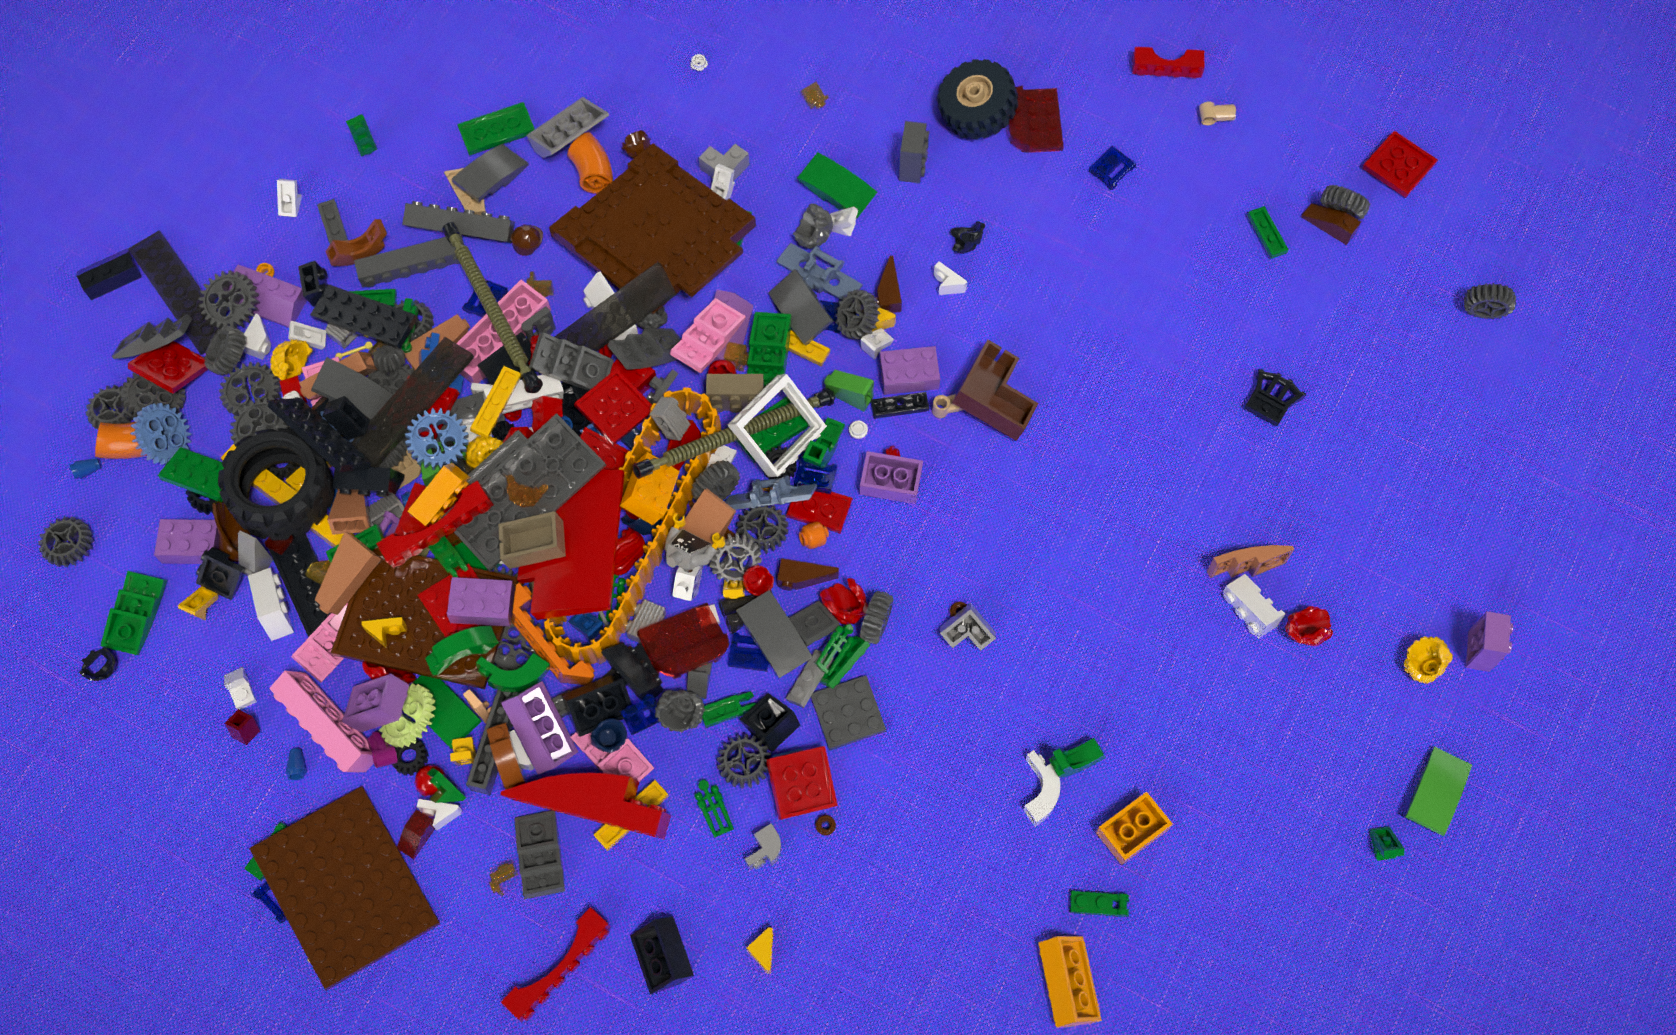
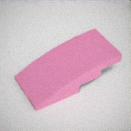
[670,298,746,373]
[291,601,349,683]
[570,732,654,782]

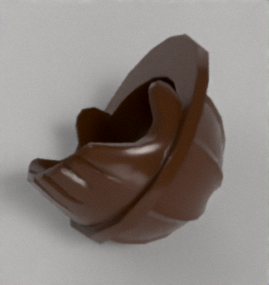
[622,130,651,158]
[511,224,543,256]

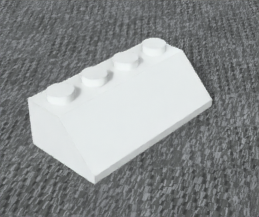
[583,271,638,340]

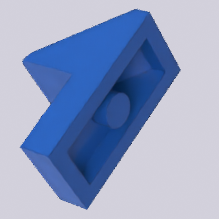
[568,613,604,643]

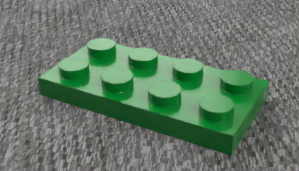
[457,102,535,156]
[736,397,810,463]
[158,447,224,502]

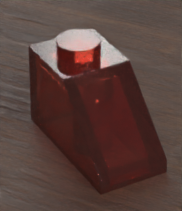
[397,809,435,859]

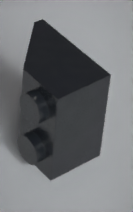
[739,693,800,752]

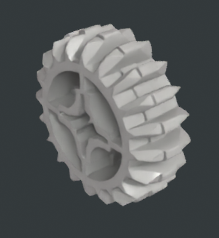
[709,532,762,583]

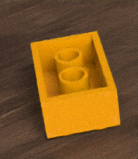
[620,452,680,525]
[408,463,471,526]
[1096,791,1173,866]

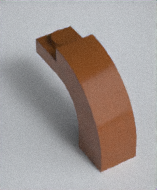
[325,219,387,266]
[486,723,527,790]

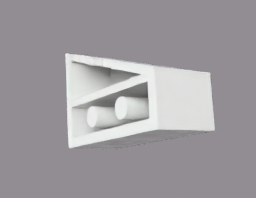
[248,568,294,641]
[1223,574,1285,639]

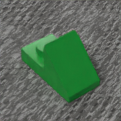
[427,768,466,803]
[1369,827,1404,861]

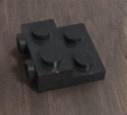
[196,547,244,600]

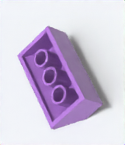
[228,264,307,328]
[709,290,753,369]
[501,681,578,775]

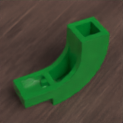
[803,417,845,468]
[425,626,498,675]
[476,653,550,692]
[1049,738,1106,777]

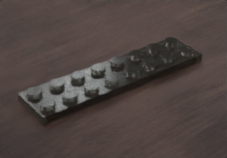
[128,230,219,355]
[554,262,677,352]
[351,337,474,467]

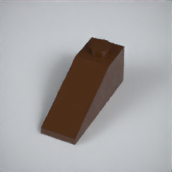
[1301,203,1361,246]
[874,255,902,313]
[777,558,839,591]

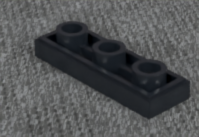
[871,392,929,419]

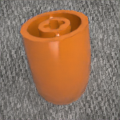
[567,132,613,194]
[95,422,157,459]

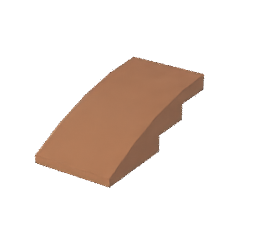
[666,488,736,572]
[1207,545,1294,578]

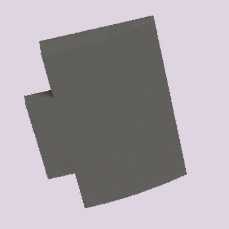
[441,413,606,571]

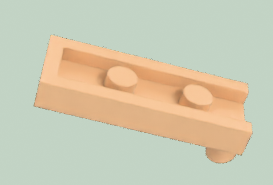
[463,689,492,724]

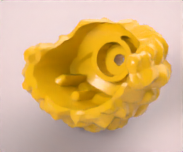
[270,339,313,380]
[465,436,503,472]
[1404,636,1453,684]

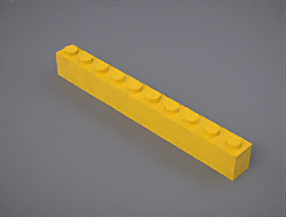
[221,444,355,547]

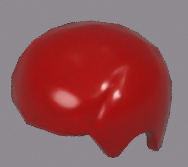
[708,360,737,374]
[743,565,774,596]
[414,765,447,797]

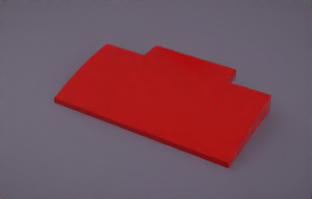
[517,470,625,620]

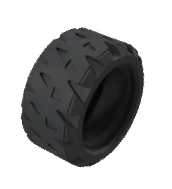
[218,428,334,541]

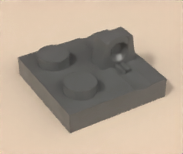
[646,369,679,405]
[789,601,840,646]

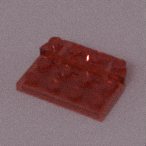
[1008,86,1064,153]
[637,603,729,679]

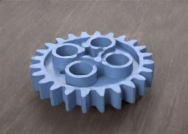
[131,403,191,465]
[405,408,469,470]

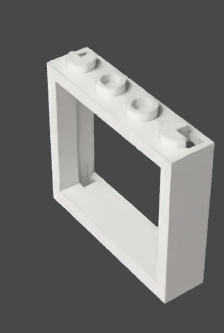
[727,374,827,477]

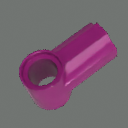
[367,732,397,768]

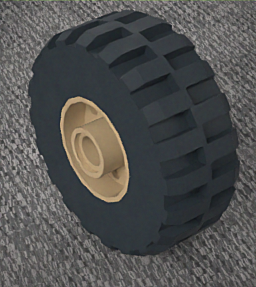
[937,59,1018,139]

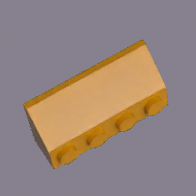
[1038,936,1102,1028]

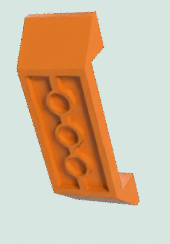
[511,583,595,685]

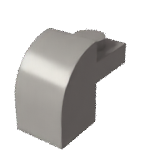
[745,823,782,870]

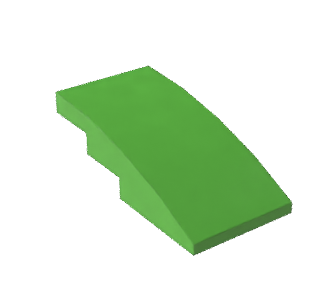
[1405,746,1472,836]

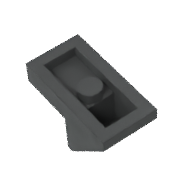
[687,657,713,699]

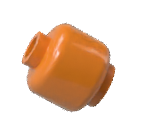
[799,522,829,549]

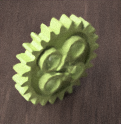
[379,684,436,748]

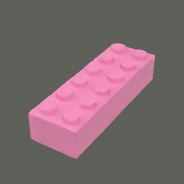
[445,280,551,383]
[269,671,374,772]

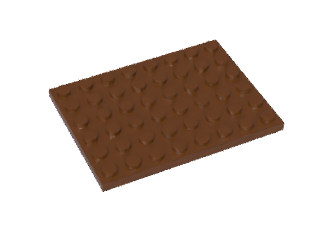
[331,547,519,689]
[249,786,440,991]

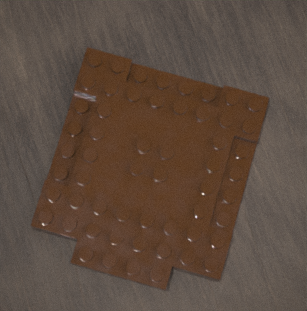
[549,143,756,314]

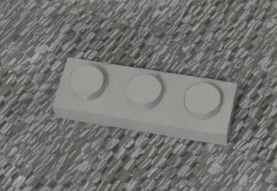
[786,649,834,708]

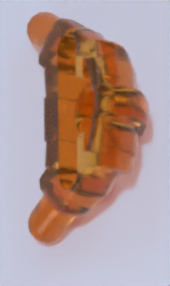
[506,475,549,508]

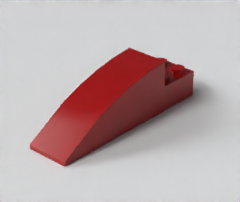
[500,773,671,840]

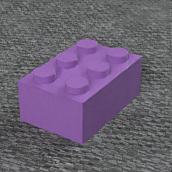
[880,346,940,395]
[860,451,923,504]
[154,519,219,564]
[447,577,515,626]
[1466,611,1513,672]
[342,674,409,732]

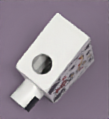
[672,566,703,601]

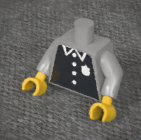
[665,513,725,570]

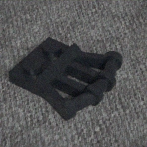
[1244,369,1307,426]

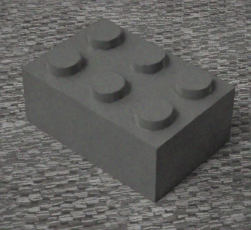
[899,121,929,183]

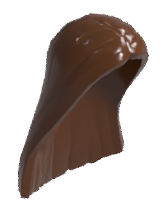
[212,501,251,562]

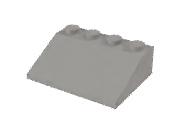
[526,97,609,158]

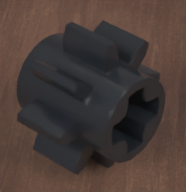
[492,421,514,442]

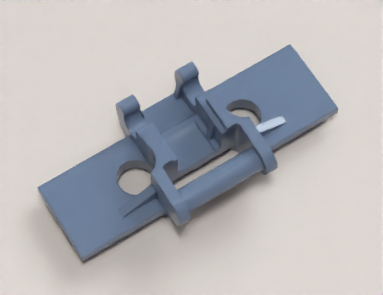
[776,243,863,301]
[725,475,817,510]

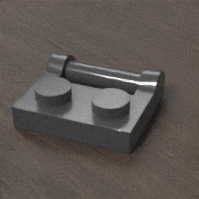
[521,307,556,344]

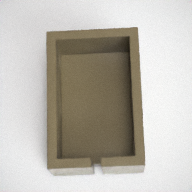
[706,374,765,413]
[498,511,566,569]

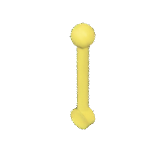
[335,342,373,359]

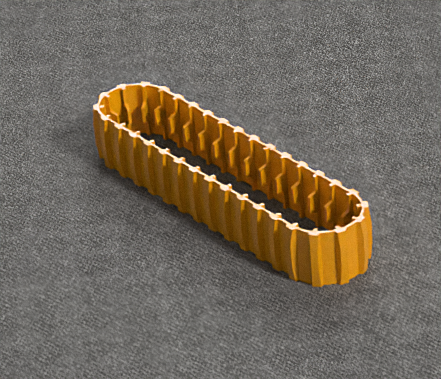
[544,387,721,665]

